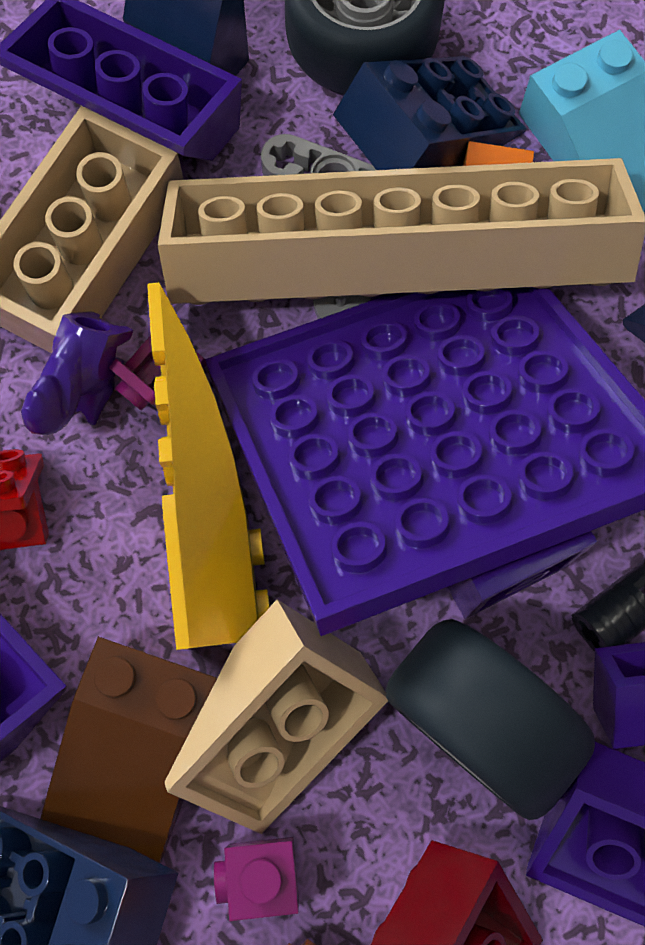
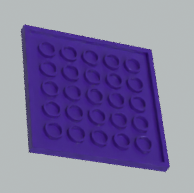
[205,287,645,636]

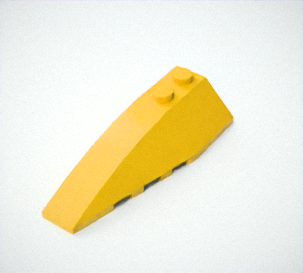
[147,282,270,650]

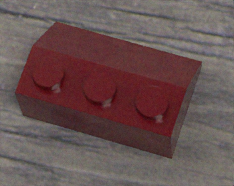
[371,840,543,945]

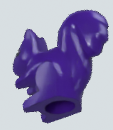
[21,311,133,435]

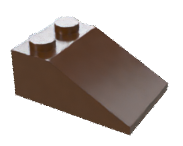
[40,636,217,863]

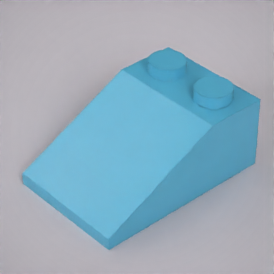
[519,30,645,213]

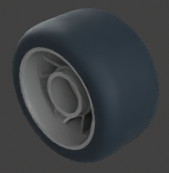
[284,0,445,95]
[386,619,595,820]

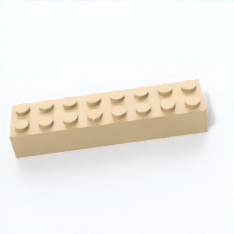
[158,158,645,305]

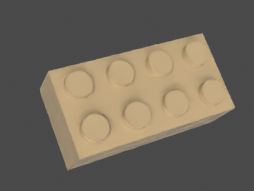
[0,106,184,353]

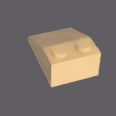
[164,599,388,834]

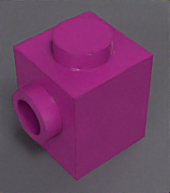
[214,837,299,921]

